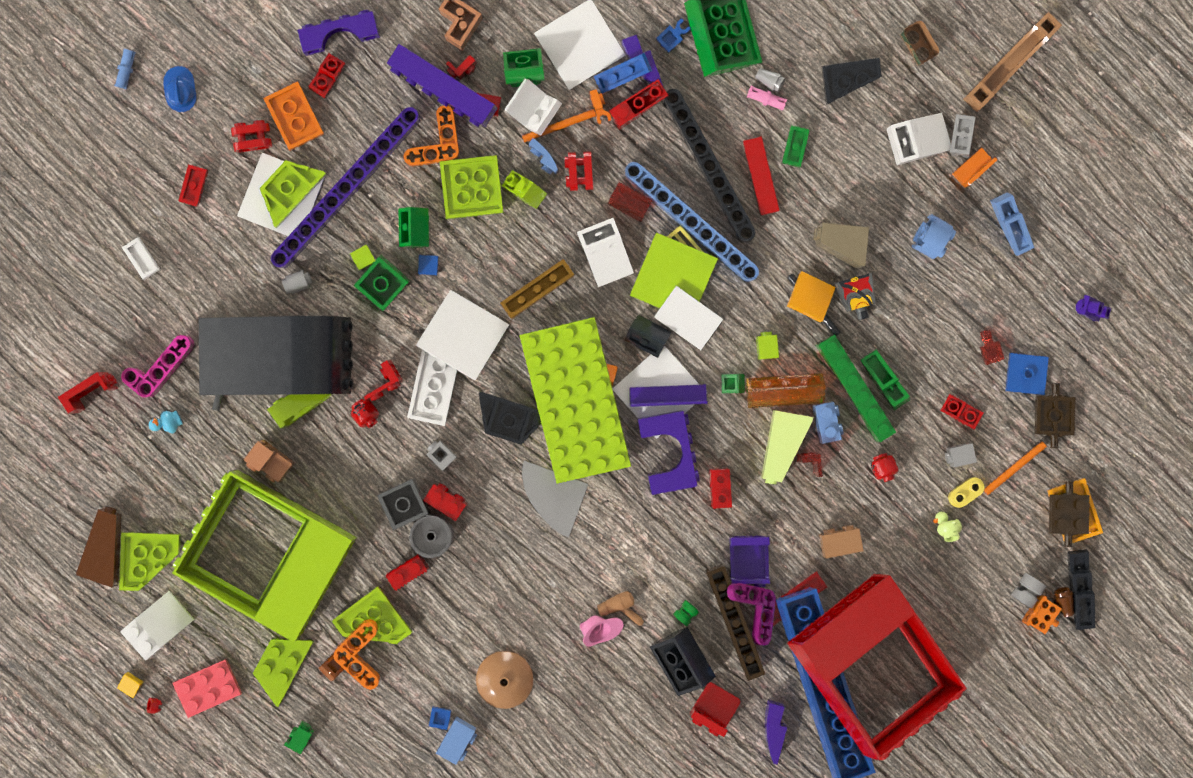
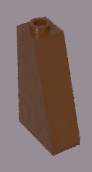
[76,506,122,588]

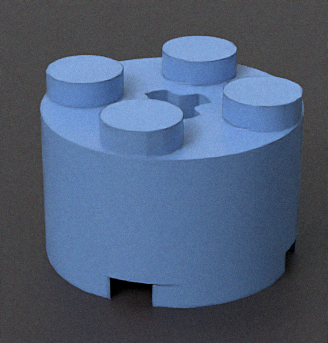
[912,214,956,259]

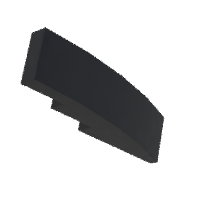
[1068,549,1096,630]

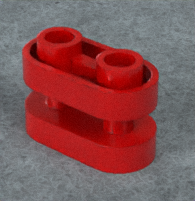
[231,120,272,152]
[564,151,593,191]

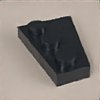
[821,58,882,105]

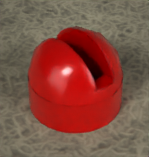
[147,698,162,714]

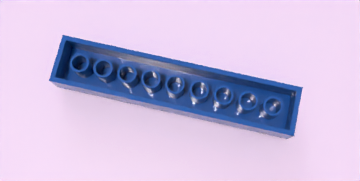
[776,587,876,778]

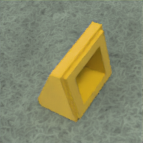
[117,672,144,698]

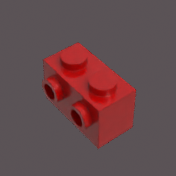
[423,483,467,521]

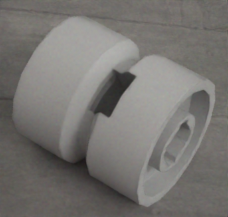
[1011,573,1047,609]

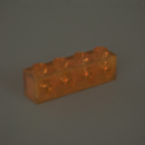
[746,373,826,408]

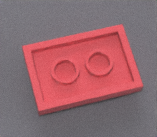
[173,658,242,718]

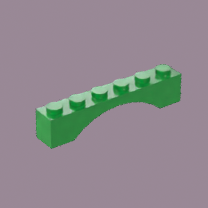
[815,335,896,443]

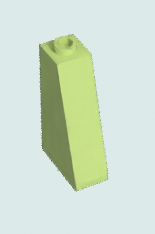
[761,410,813,485]

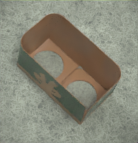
[900,21,939,66]

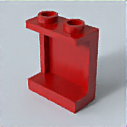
[58,372,118,414]

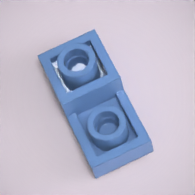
[529,138,558,175]

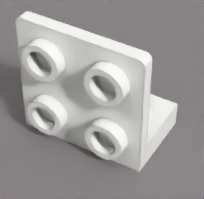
[505,79,562,136]

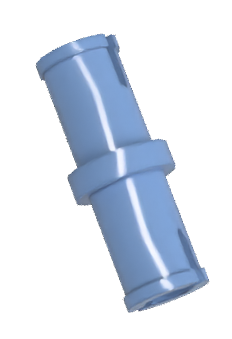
[114,49,136,90]

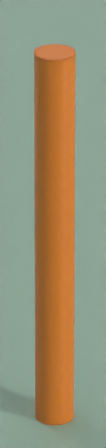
[522,109,596,143]
[984,441,1047,495]

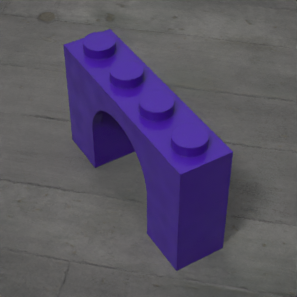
[637,410,700,495]

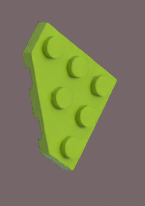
[119,532,181,591]
[332,586,413,644]

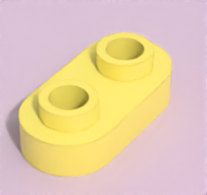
[948,477,984,508]

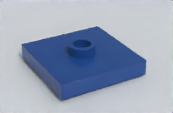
[1005,353,1049,395]

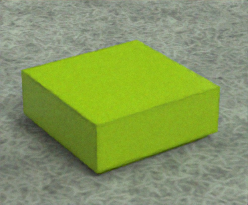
[350,244,375,271]

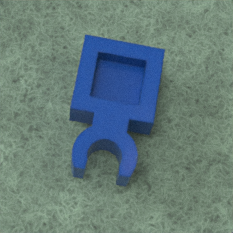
[656,19,690,54]

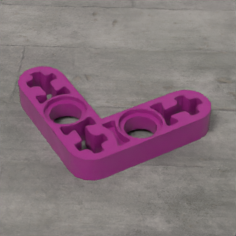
[727,583,776,645]

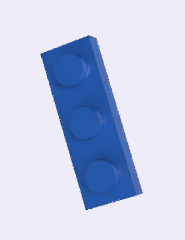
[594,53,652,94]

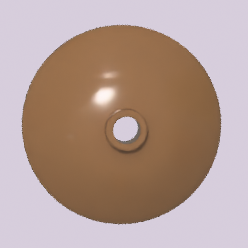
[476,651,533,709]

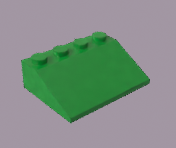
[684,0,762,77]

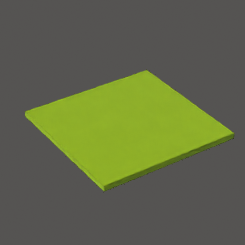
[630,232,718,308]

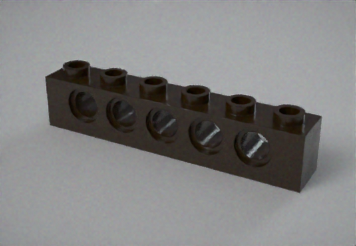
[705,563,765,681]

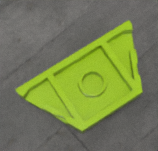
[259,160,327,228]
[253,638,314,707]

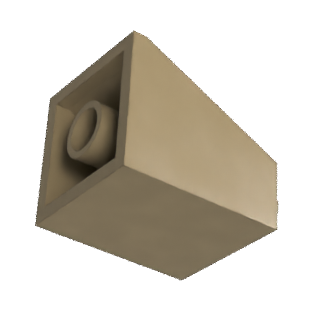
[813,223,869,269]

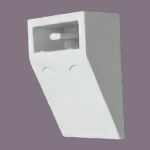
[887,113,951,166]
[577,218,634,287]

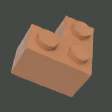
[438,0,483,51]
[244,440,295,482]

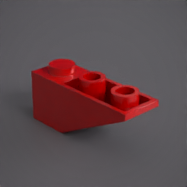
[609,79,668,130]

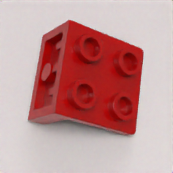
[364,360,403,401]

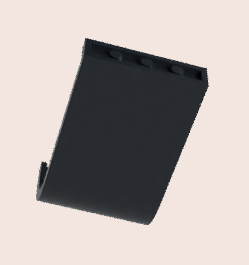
[199,316,353,395]

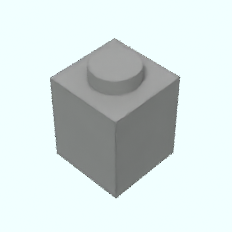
[945,443,977,467]

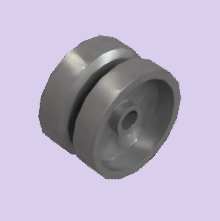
[409,514,454,558]

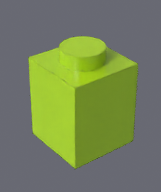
[756,332,779,360]

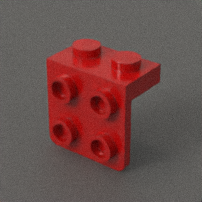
[690,682,741,737]

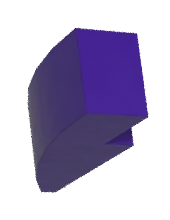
[622,35,663,86]
[765,700,787,765]

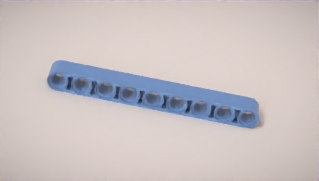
[625,162,759,282]

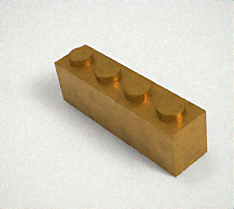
[500,259,575,319]

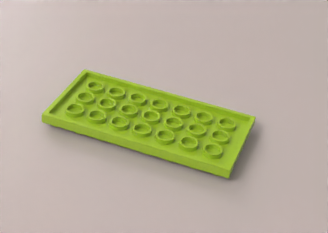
[519,317,631,484]

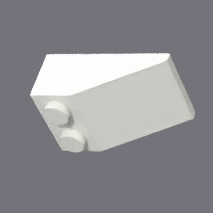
[120,591,195,661]

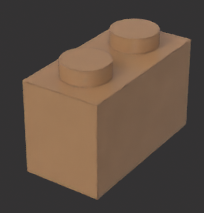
[819,525,863,558]

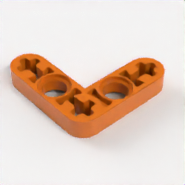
[404,105,459,166]
[333,619,380,690]

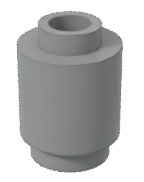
[282,270,312,294]

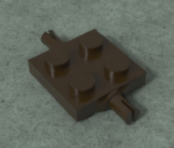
[1034,383,1076,448]
[1049,481,1090,547]

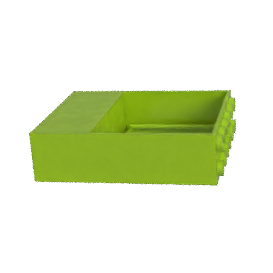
[172,470,357,642]

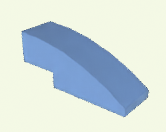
[990,193,1034,256]

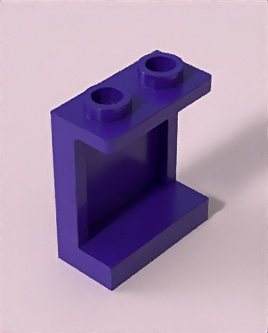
[729,536,770,587]

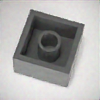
[377,478,430,530]

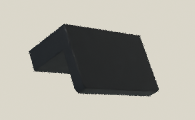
[625,315,671,358]

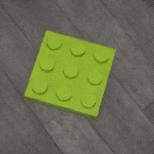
[440,155,504,219]

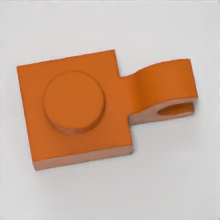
[589,89,611,125]

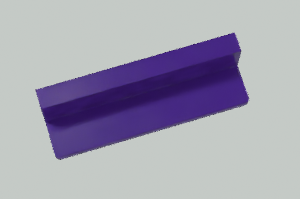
[629,384,708,407]

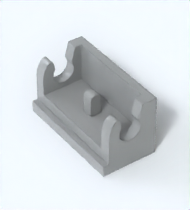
[950,114,976,158]

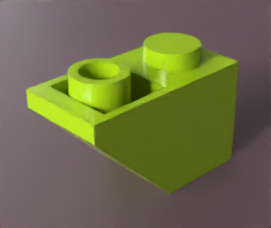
[501,170,547,209]

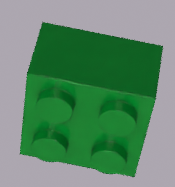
[354,255,410,311]

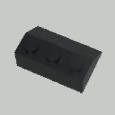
[650,627,716,696]

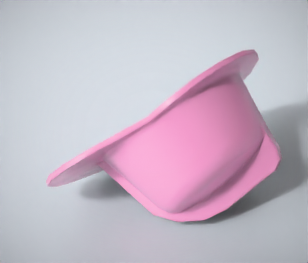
[579,615,623,647]

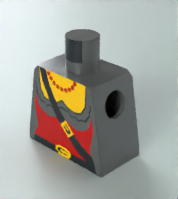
[834,273,875,320]

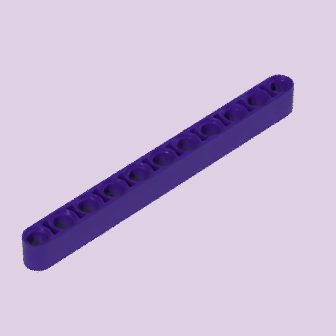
[271,107,420,268]

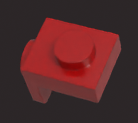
[446,55,477,80]

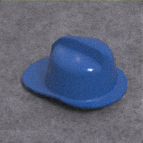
[163,66,196,112]

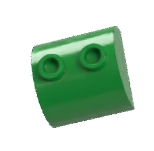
[503,48,545,87]

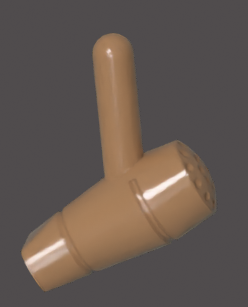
[597,591,644,626]

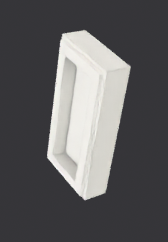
[122,237,161,280]

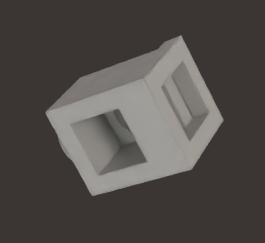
[426,441,458,471]

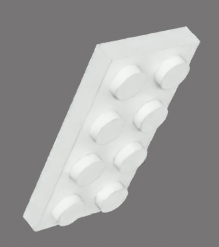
[407,350,457,426]

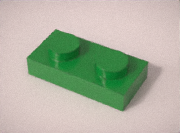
[781,125,810,168]

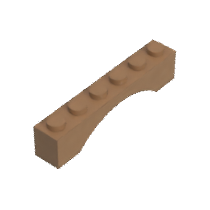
[963,12,1062,112]

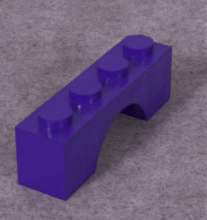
[297,10,380,56]

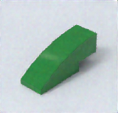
[860,350,910,411]

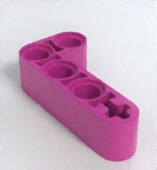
[121,335,194,397]

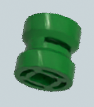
[673,600,700,626]

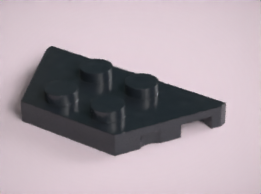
[478,391,541,445]

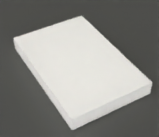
[654,286,723,350]

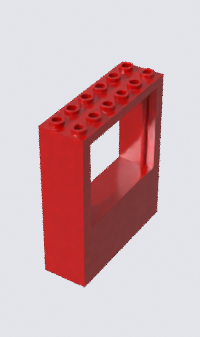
[787,574,967,761]

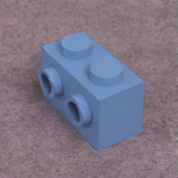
[812,402,843,444]
[436,716,477,765]

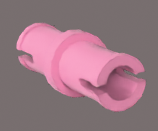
[747,85,787,111]

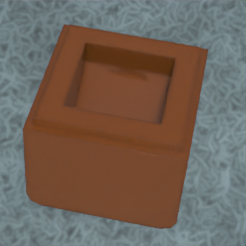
[319,653,344,682]

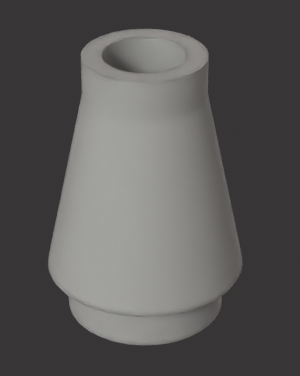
[755,68,785,92]

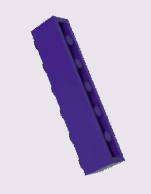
[387,44,498,128]

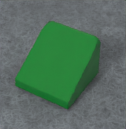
[721,374,745,393]

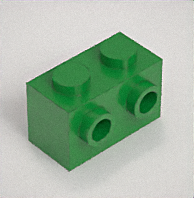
[398,207,429,248]

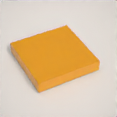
[787,271,836,322]

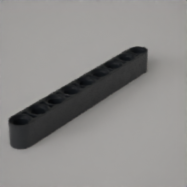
[664,89,756,243]

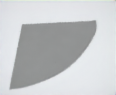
[522,461,588,538]

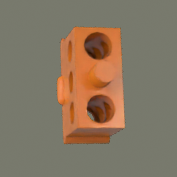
[1022,594,1062,634]

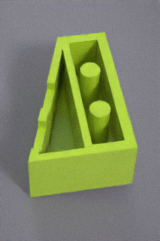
[267,394,334,428]

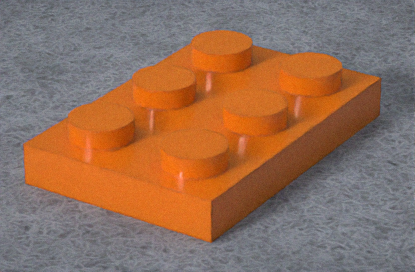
[263,81,324,151]

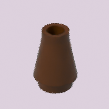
[1053,587,1075,617]

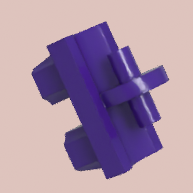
[1076,295,1111,322]

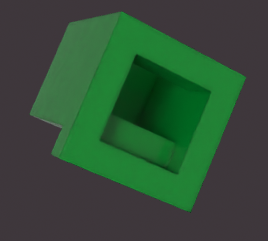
[284,721,315,754]

